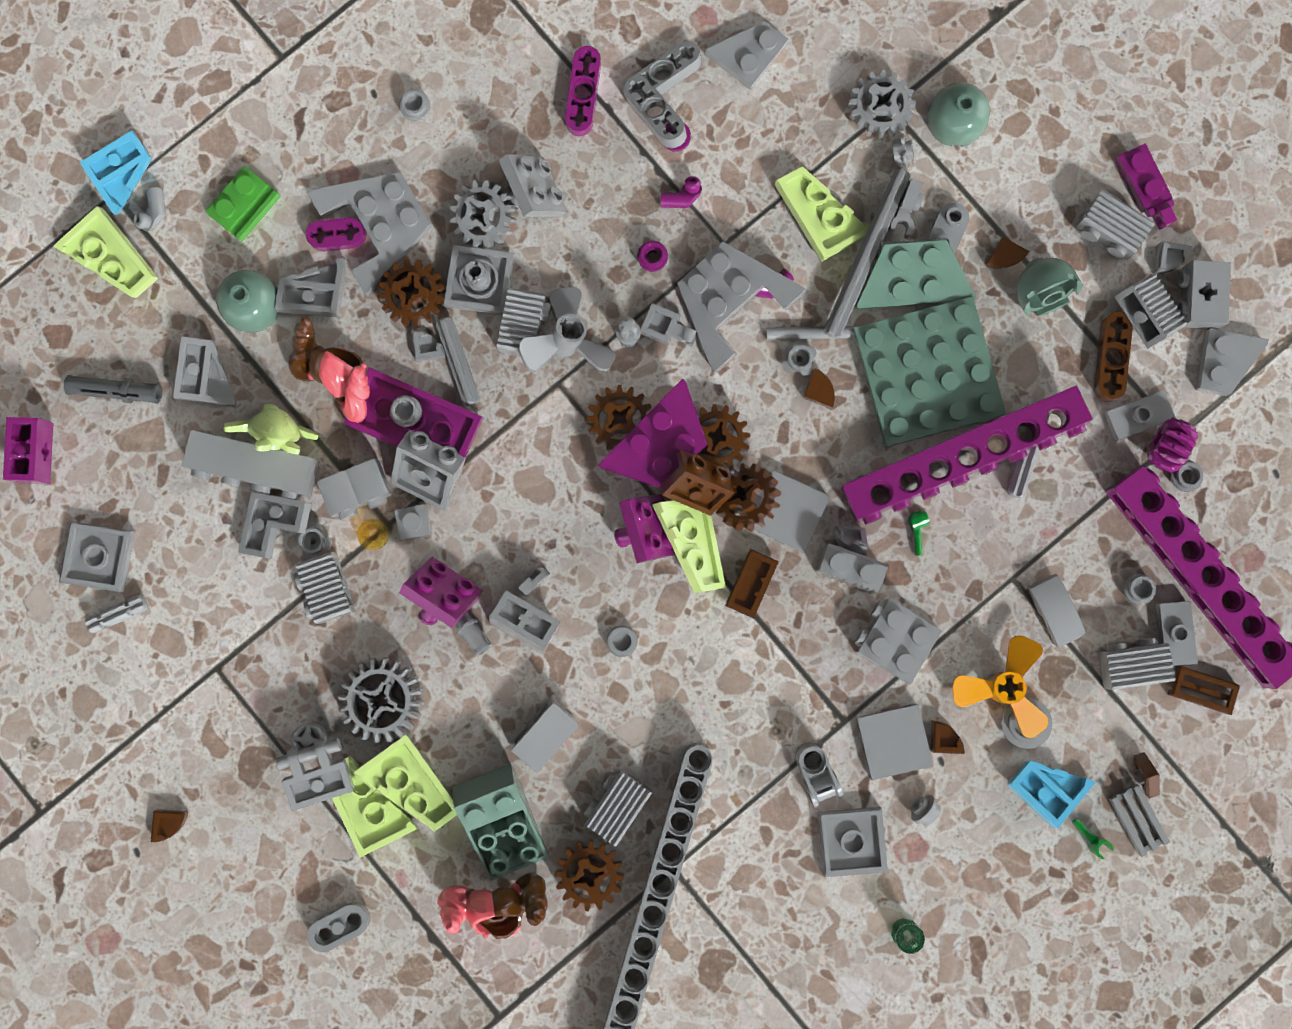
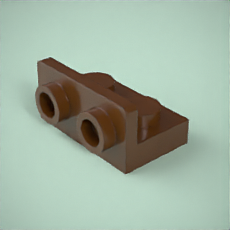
[660,450,734,516]

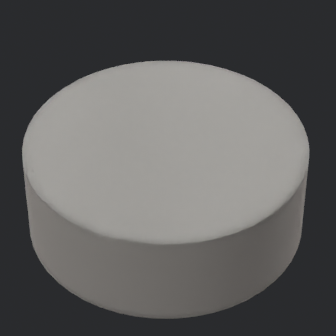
[606,626,638,657]

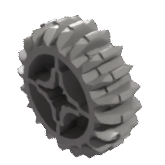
[338,657,424,743]

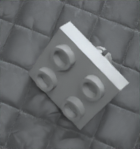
[499,154,568,218]
[444,245,515,315]

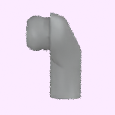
[134,187,166,231]

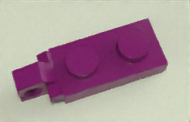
[1115,143,1177,230]

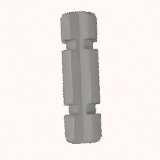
[85,595,148,633]

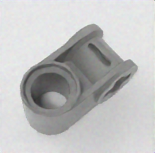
[795,742,843,807]

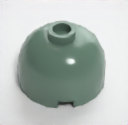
[928,82,991,147]
[1016,258,1083,316]
[216,270,278,333]

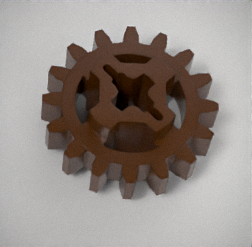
[378,259,446,327]
[586,385,652,452]
[698,404,751,469]
[716,463,781,532]
[555,839,624,912]

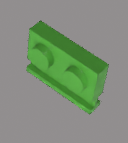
[205,166,281,242]

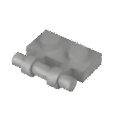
[276,738,355,811]

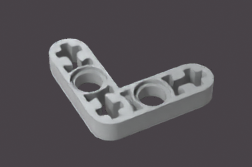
[623,41,702,148]

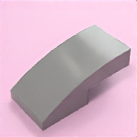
[1028,574,1086,648]

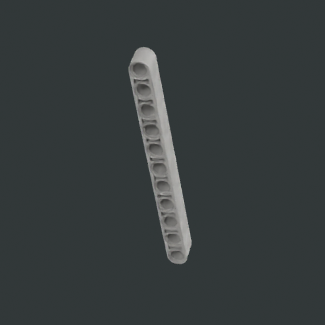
[603,743,713,1029]

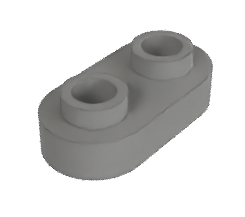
[927,203,969,254]
[307,902,370,952]

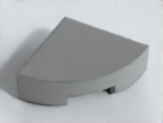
[1154,241,1192,274]
[411,330,447,362]
[833,526,868,556]
[518,566,550,596]

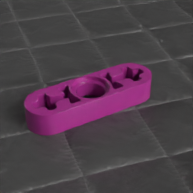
[565,46,601,136]

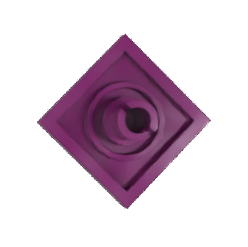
[614,494,676,564]
[399,557,483,628]

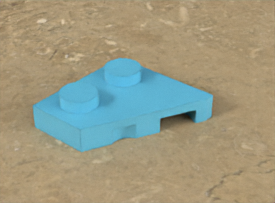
[79,130,152,215]
[1007,761,1095,829]

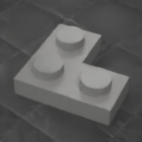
[238,492,312,559]

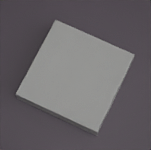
[754,471,830,553]
[59,521,135,593]
[856,704,933,780]
[818,807,888,877]

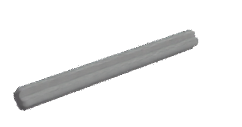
[824,168,911,339]

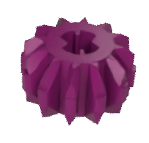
[1147,417,1198,473]

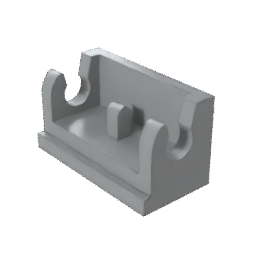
[489,591,560,654]
[509,697,579,773]

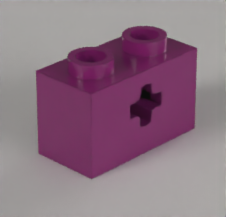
[3,417,54,484]

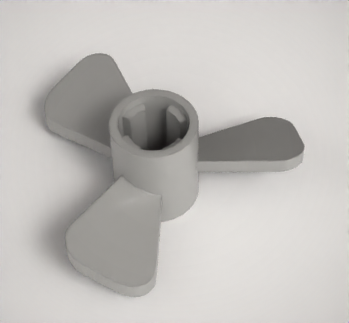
[518,287,615,372]

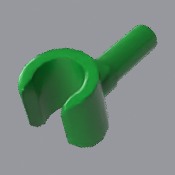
[908,510,930,556]
[1072,818,1114,859]

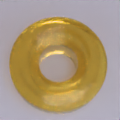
[357,519,389,550]

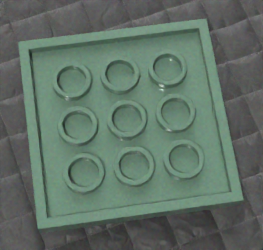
[853,296,1007,448]

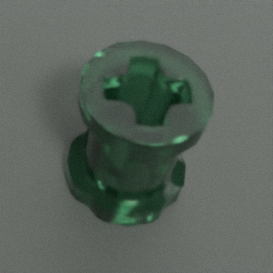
[891,918,925,954]

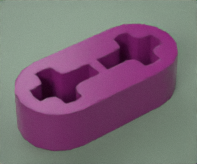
[306,218,367,252]

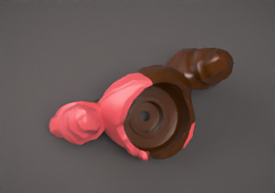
[288,317,370,423]
[437,872,548,939]

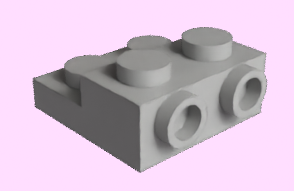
[390,430,465,511]
[854,598,942,685]

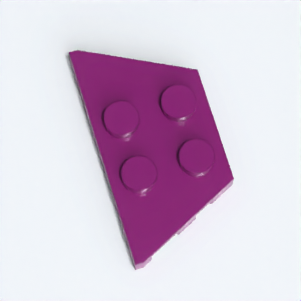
[598,379,708,488]

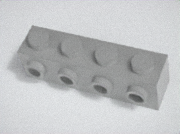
[181,430,320,501]

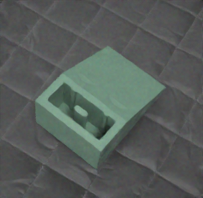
[452,763,549,881]

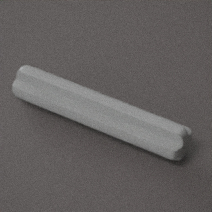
[436,317,480,406]
[1007,414,1050,498]

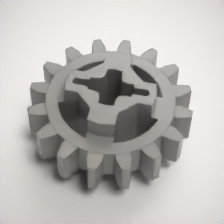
[848,70,916,139]
[450,180,517,248]

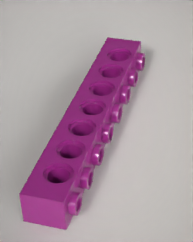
[841,385,1093,525]
[1105,466,1292,689]

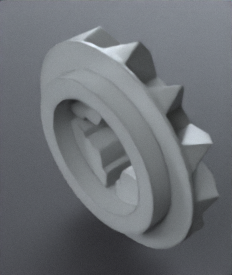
[1000,698,1052,749]

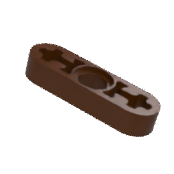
[1094,311,1133,402]

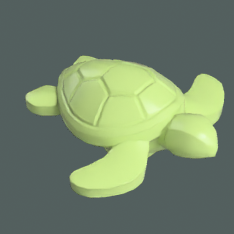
[224,403,319,454]

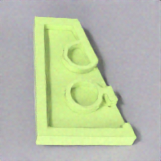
[774,166,870,262]
[53,206,158,298]
[652,500,726,594]
[353,735,457,832]
[332,756,419,857]

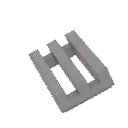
[1108,784,1170,857]

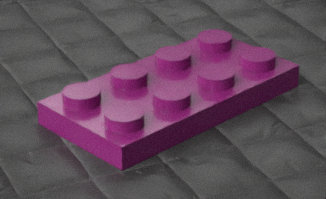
[343,367,483,458]

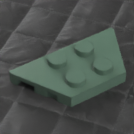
[855,239,976,309]

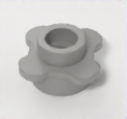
[892,133,914,168]
[783,342,816,376]
[295,523,332,559]

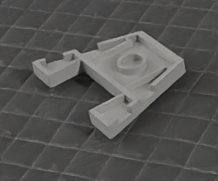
[307,172,432,296]
[677,241,807,372]

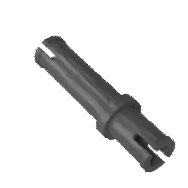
[64,375,162,404]

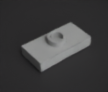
[1104,390,1176,441]
[1156,601,1198,666]

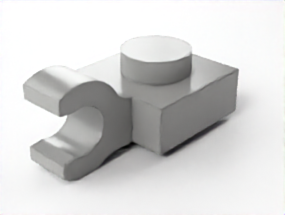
[889,178,924,239]
[640,303,697,347]

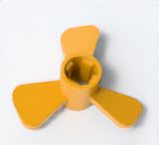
[952,635,1048,738]

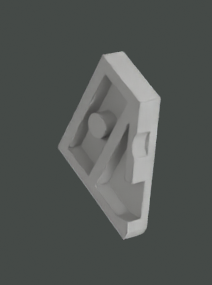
[705,21,789,90]
[275,258,347,318]
[1196,328,1269,396]
[173,336,236,407]

